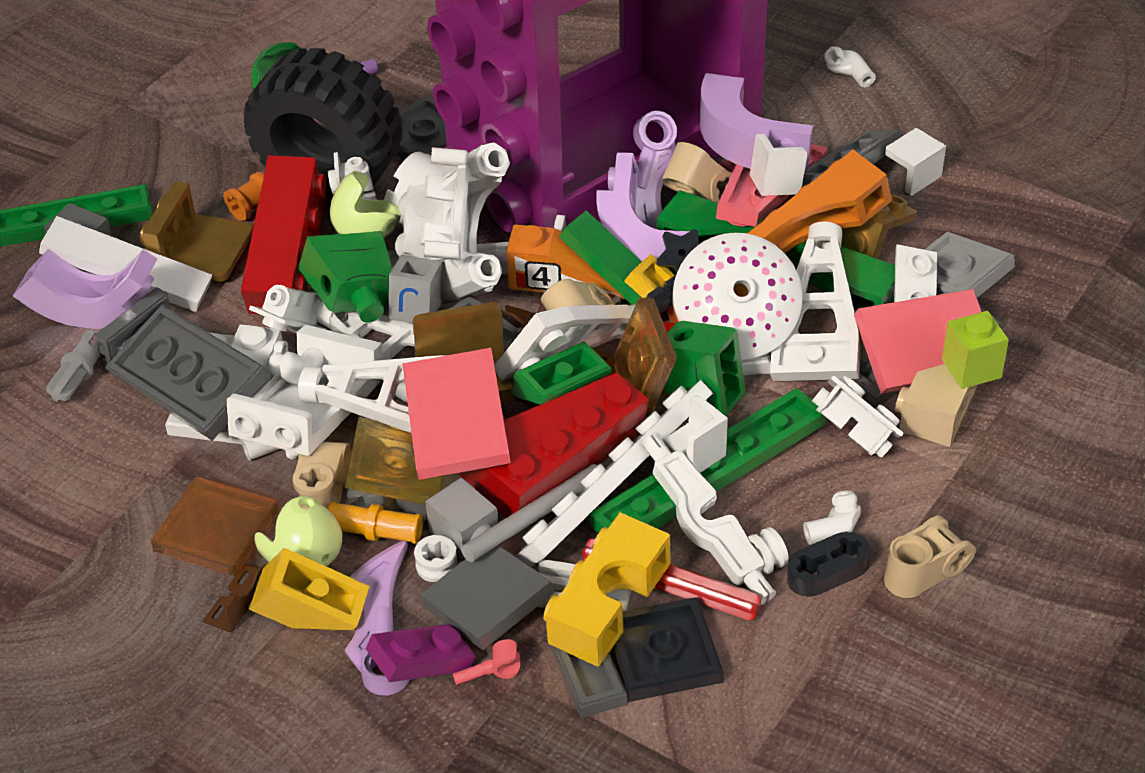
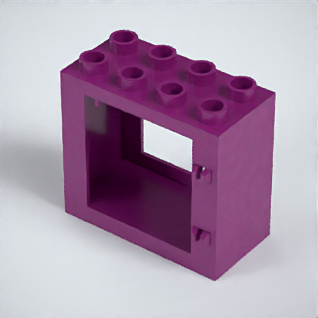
[427,0,768,232]

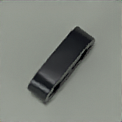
[787,531,870,597]

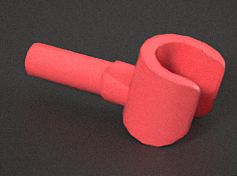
[452,640,520,685]

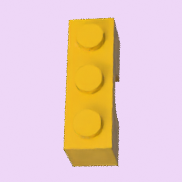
[543,513,671,667]

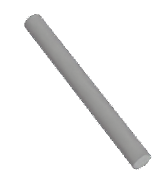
[461,464,597,562]

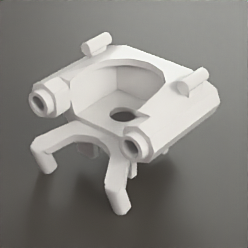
[395,143,510,303]

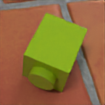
[942,311,1009,389]

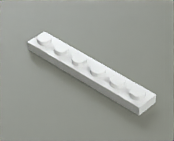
[515,380,713,567]

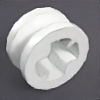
[747,527,789,575]
[414,535,458,582]

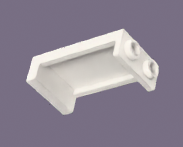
[227,325,382,456]

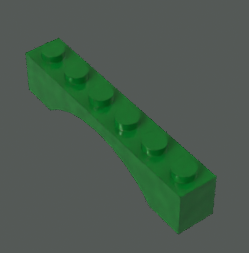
[657,190,895,313]

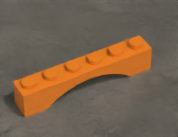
[666,150,892,324]

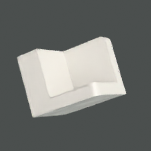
[885,128,946,196]
[750,134,807,196]
[662,395,728,473]

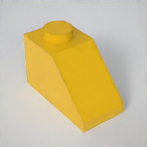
[249,547,370,631]

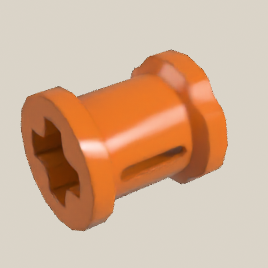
[223,172,264,221]

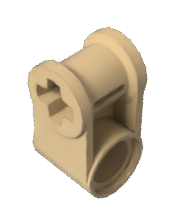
[661,142,732,203]
[541,279,615,331]
[293,441,351,509]
[884,515,976,598]

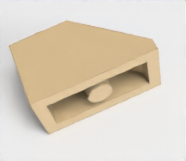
[895,364,977,447]

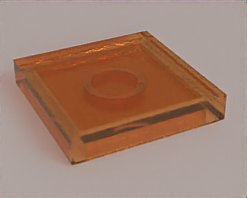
[613,297,677,419]
[151,476,278,577]

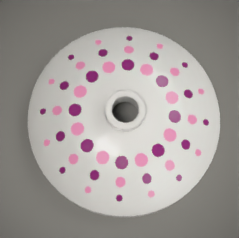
[673,233,802,361]

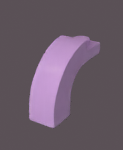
[700,73,813,169]
[597,153,689,275]
[13,249,157,329]

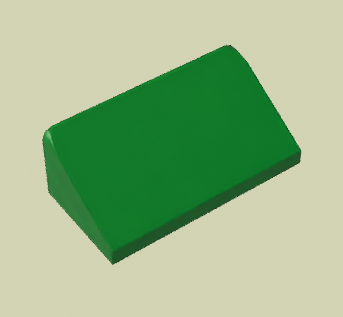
[511,341,612,405]

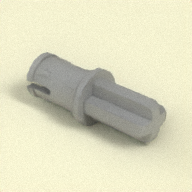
[46,330,102,402]

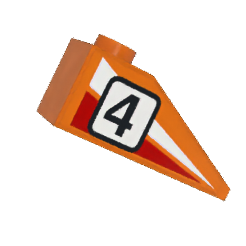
[506,225,625,299]

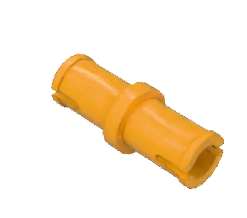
[328,501,423,544]

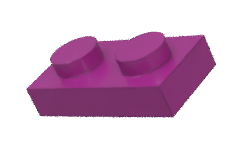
[365,624,476,682]

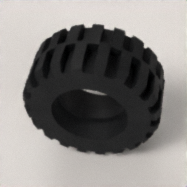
[243,48,403,202]

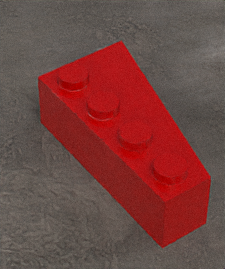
[241,155,327,314]
[456,373,649,519]

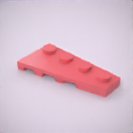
[716,144,828,227]

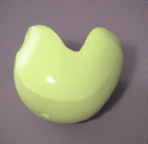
[330,171,401,238]
[255,496,342,567]

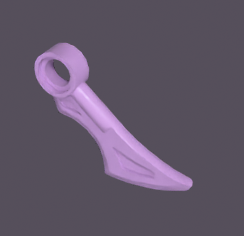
[633,111,677,229]
[345,541,410,696]

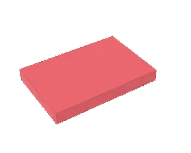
[854,289,981,394]
[402,348,511,480]

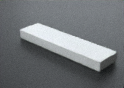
[39,216,212,312]

